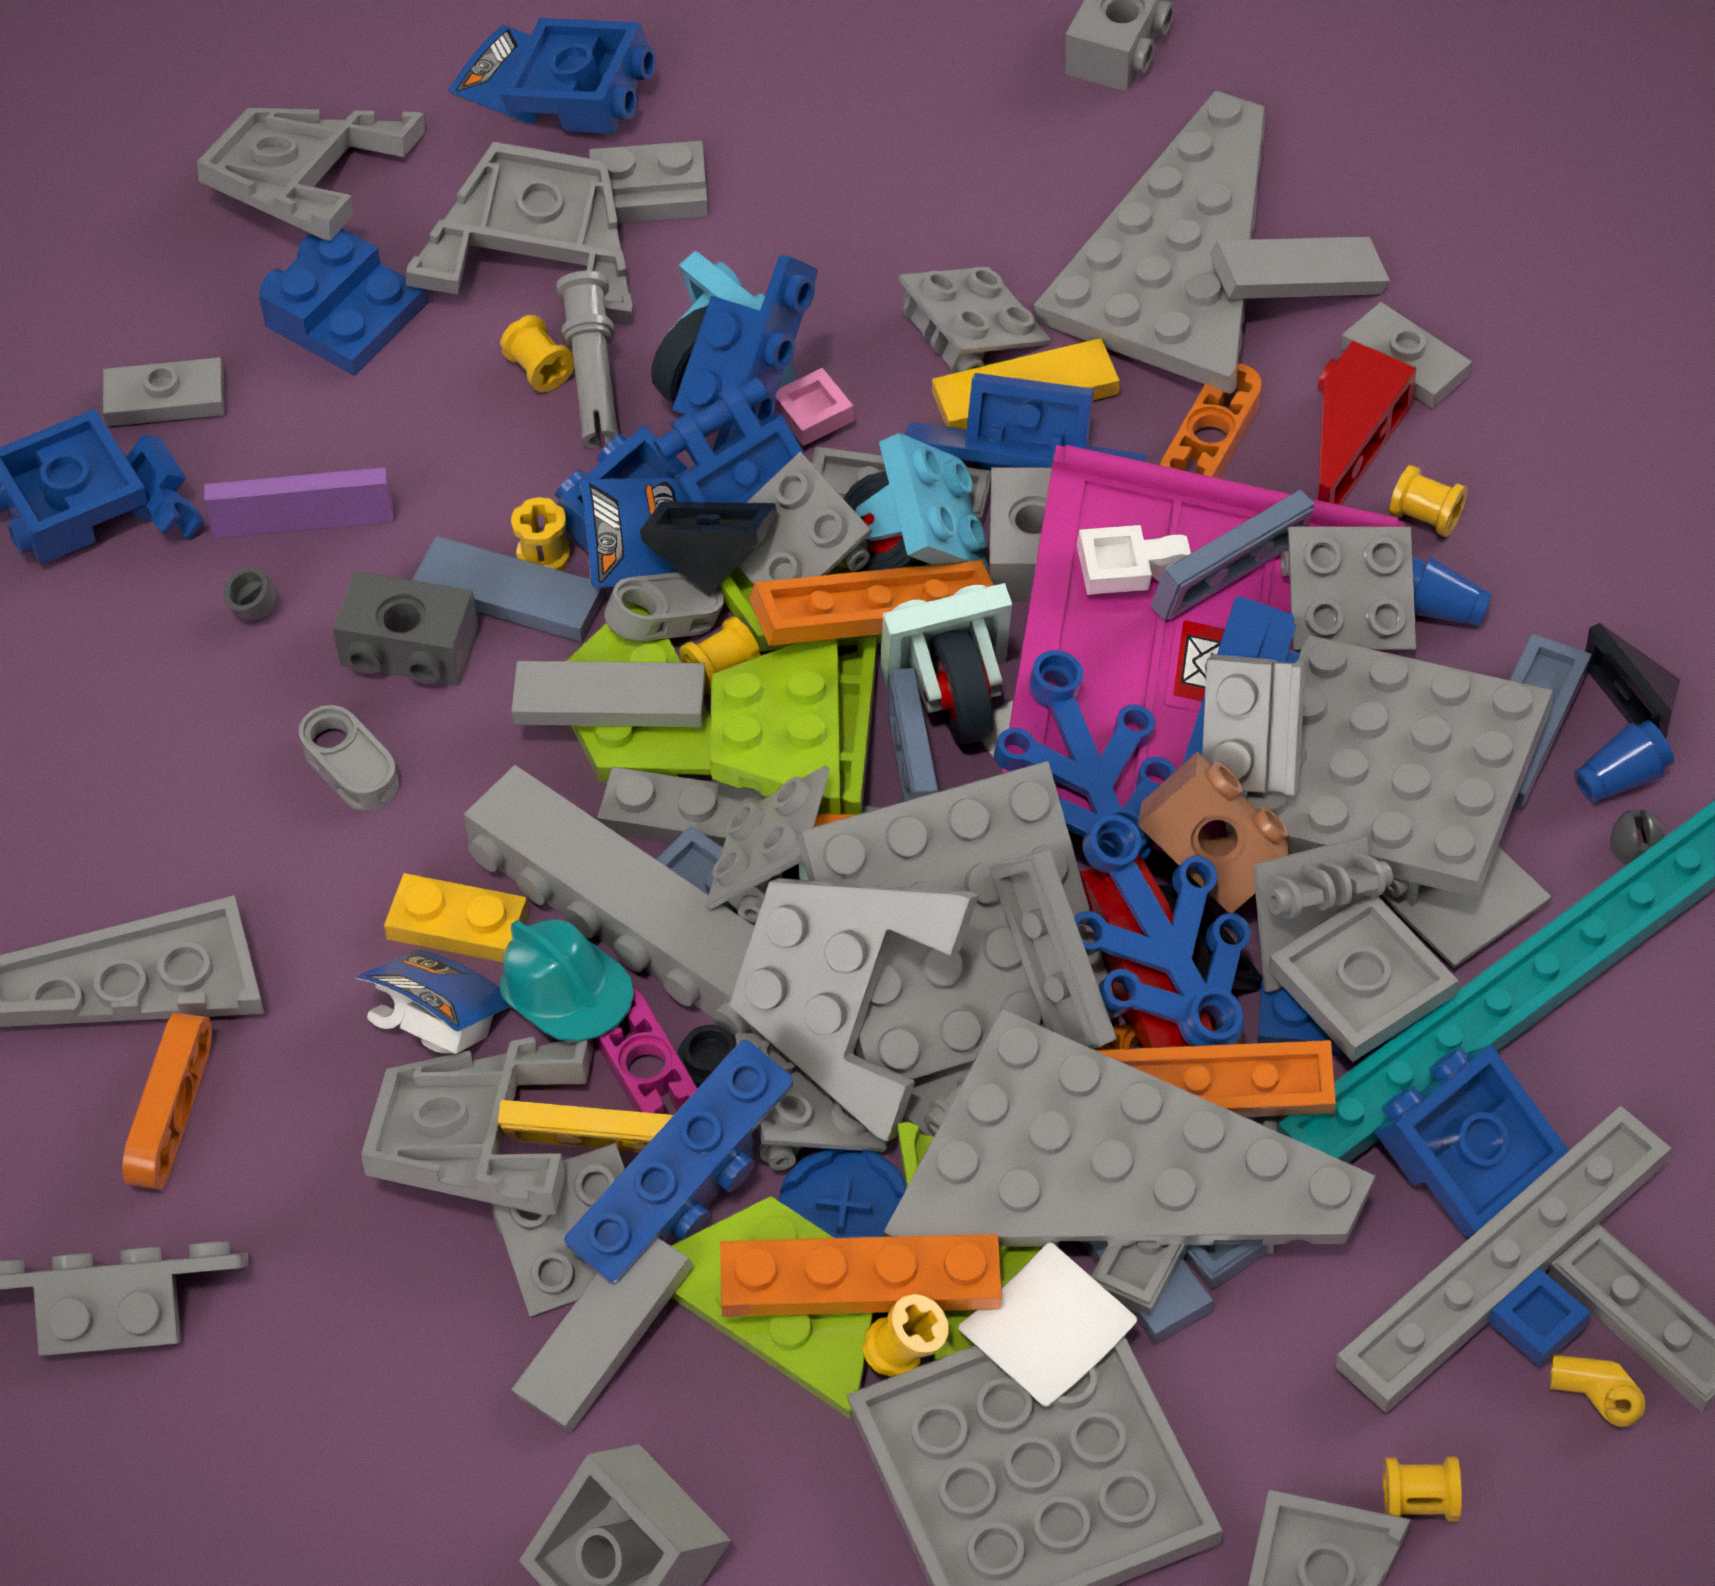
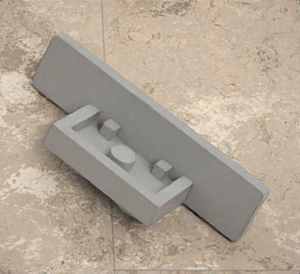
[0,1240,249,1356]

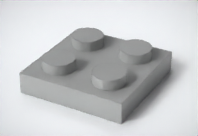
[1268,896,1459,1062]

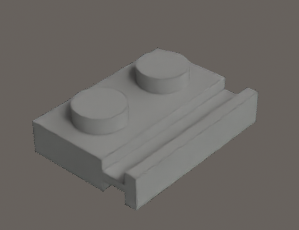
[589,140,708,223]
[1202,654,1306,796]

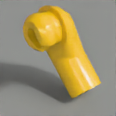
[1549,1354,1646,1427]

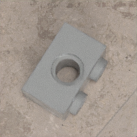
[1065,0,1174,92]
[990,468,1051,602]

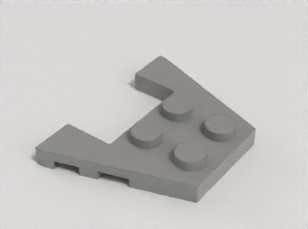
[197,108,425,241]
[406,141,633,325]
[729,878,979,1142]
[361,1036,595,1215]

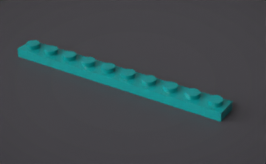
[1277,800,1715,1163]

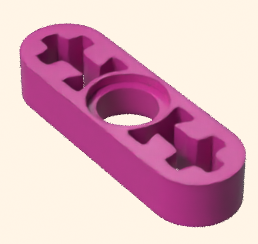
[593,987,697,1114]

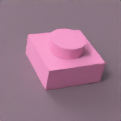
[775,368,854,446]

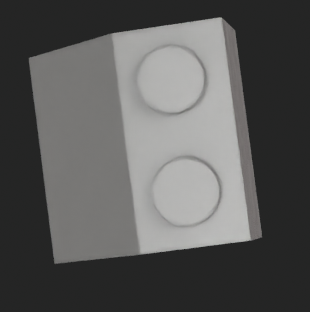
[519,1444,731,1586]

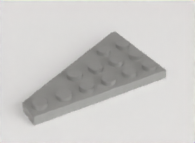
[1033,91,1266,394]
[884,1009,1375,1247]

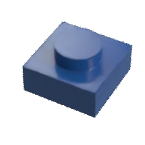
[1489,1268,1591,1368]

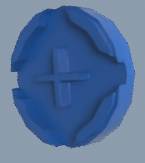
[778,1148,907,1238]

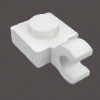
[1076,525,1191,595]
[367,984,493,1054]

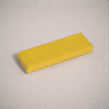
[932,338,1120,429]
[497,1100,673,1153]

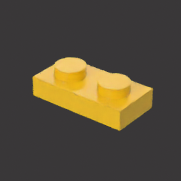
[384,873,529,963]

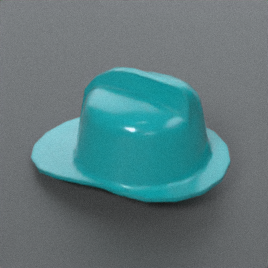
[500,919,634,1042]

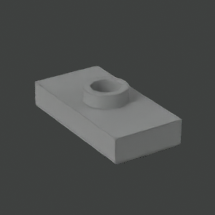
[1341,302,1472,409]
[103,357,225,427]

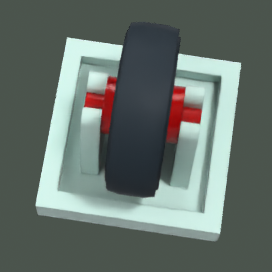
[880,583,1012,744]

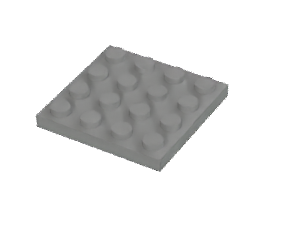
[1225,635,1553,898]
[795,761,1119,1079]
[847,1336,1223,1586]

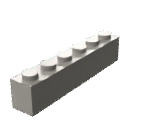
[463,765,761,1036]

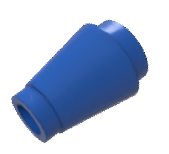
[1412,556,1492,627]
[1574,720,1674,804]

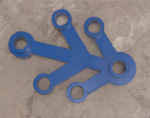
[994,650,1176,862]
[1074,814,1251,1046]

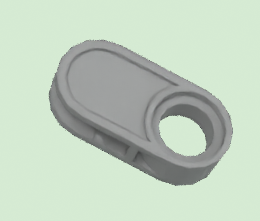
[604,572,724,641]
[299,705,399,811]

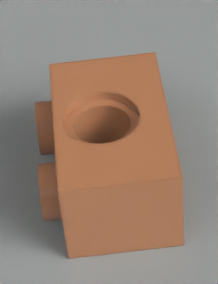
[1138,752,1289,913]

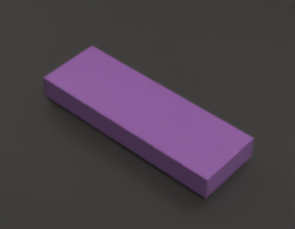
[204,467,394,539]

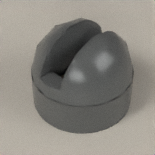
[223,567,278,621]
[1610,809,1664,864]

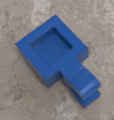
[126,434,204,539]

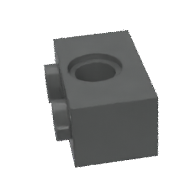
[332,571,479,686]

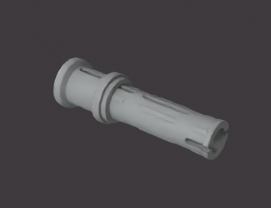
[556,270,620,449]

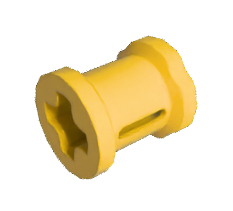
[500,315,574,392]
[1389,464,1468,537]
[511,497,571,571]
[679,616,761,695]
[862,1294,948,1377]
[1383,1457,1462,1522]

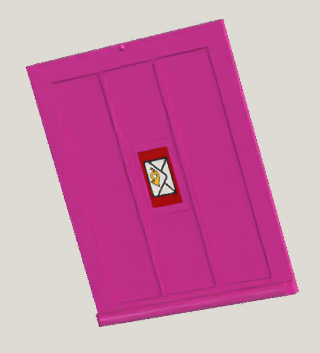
[1001,445,1405,855]

